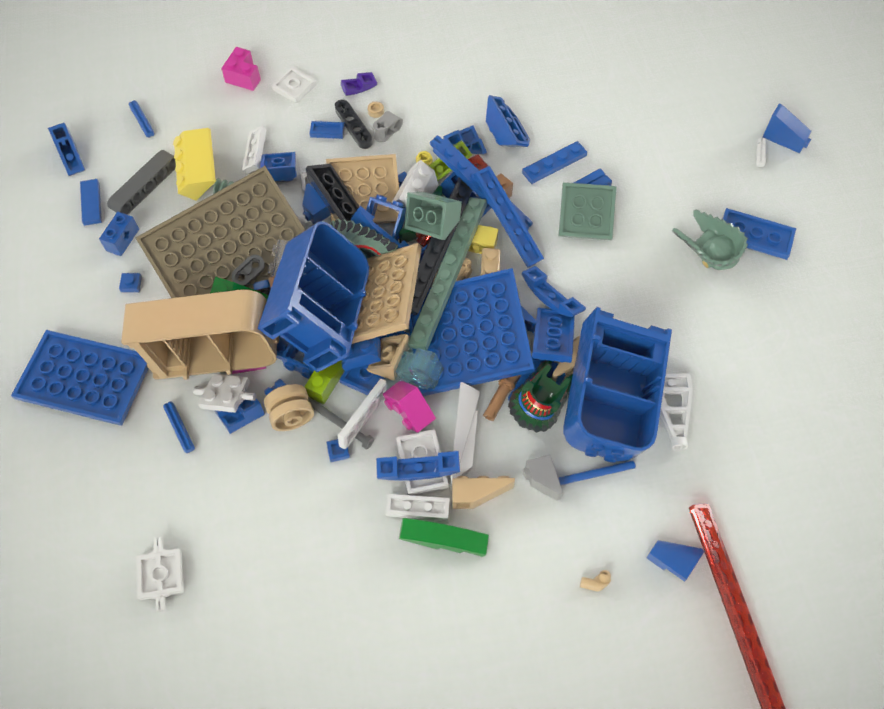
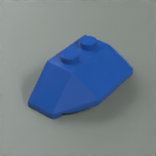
[486,95,530,147]

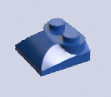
[260,152,297,182]
[342,336,381,371]

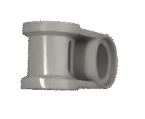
[373,111,403,142]

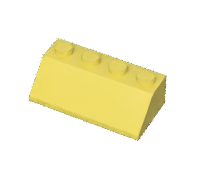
[173,128,216,201]

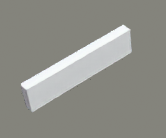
[338,379,387,449]

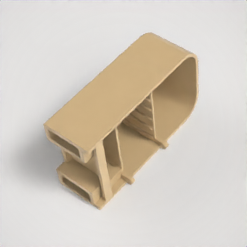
[121,290,279,380]

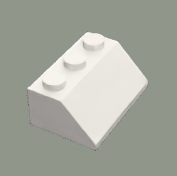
[392,160,439,213]

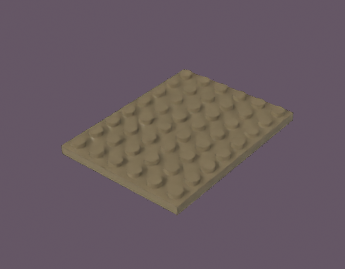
[135,166,305,298]

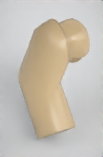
[580,570,611,592]

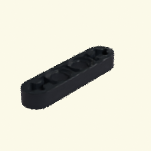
[335,99,372,149]

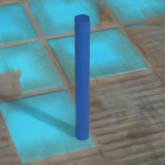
[558,461,636,485]

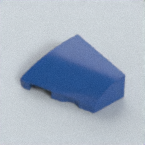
[443,125,487,154]
[214,399,265,434]
[646,540,705,582]

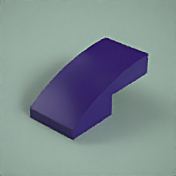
[340,72,377,96]

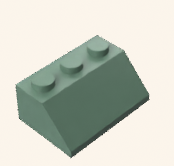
[404,192,462,240]

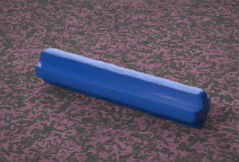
[128,100,155,138]
[163,401,195,453]

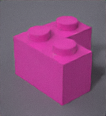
[221,47,261,91]
[383,380,436,433]

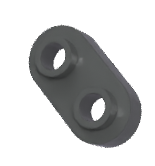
[232,255,265,286]

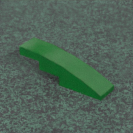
[399,518,489,557]

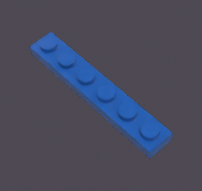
[473,166,544,268]

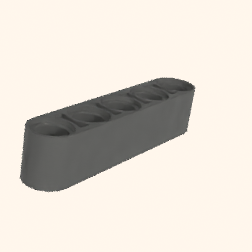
[107,150,176,215]

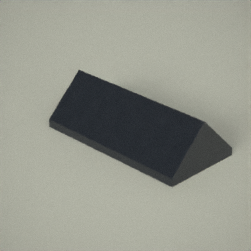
[306,163,360,222]

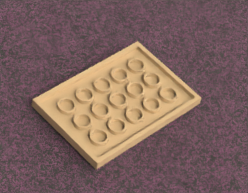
[352,243,421,344]

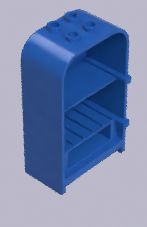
[258,221,369,372]
[563,307,672,463]

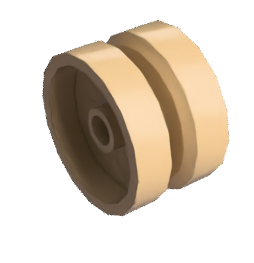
[264,384,314,431]

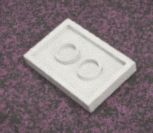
[396,429,449,496]

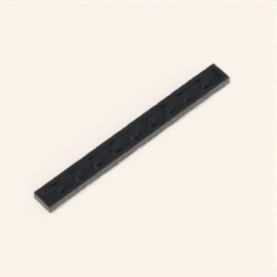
[411,168,480,316]

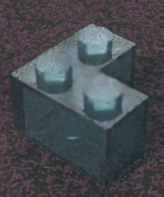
[395,348,443,390]

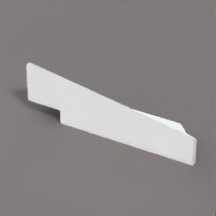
[450,382,480,483]

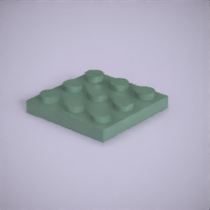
[558,182,617,240]

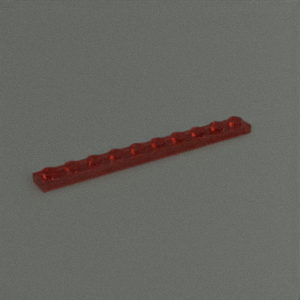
[688,504,786,709]

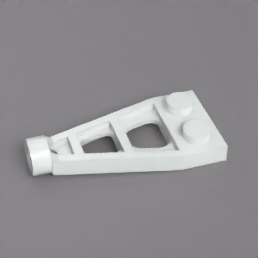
[660,373,693,451]

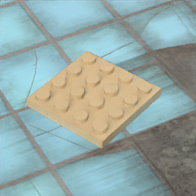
[326,154,399,224]

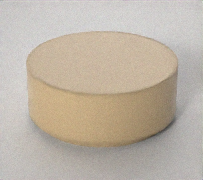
[368,102,384,118]

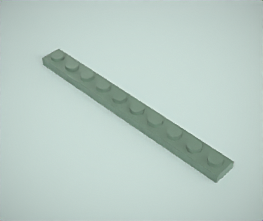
[408,198,487,351]

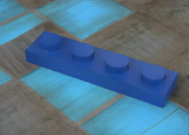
[522,141,587,184]

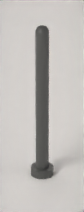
[308,396,375,449]

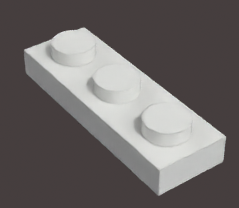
[242,126,266,174]
[385,494,450,521]

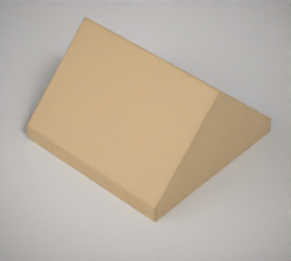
[367,334,409,381]

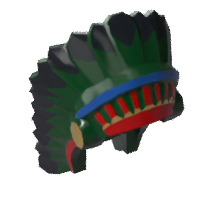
[508,360,573,433]

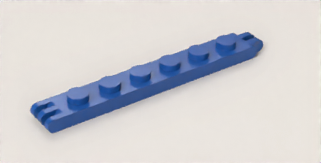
[430,135,533,230]

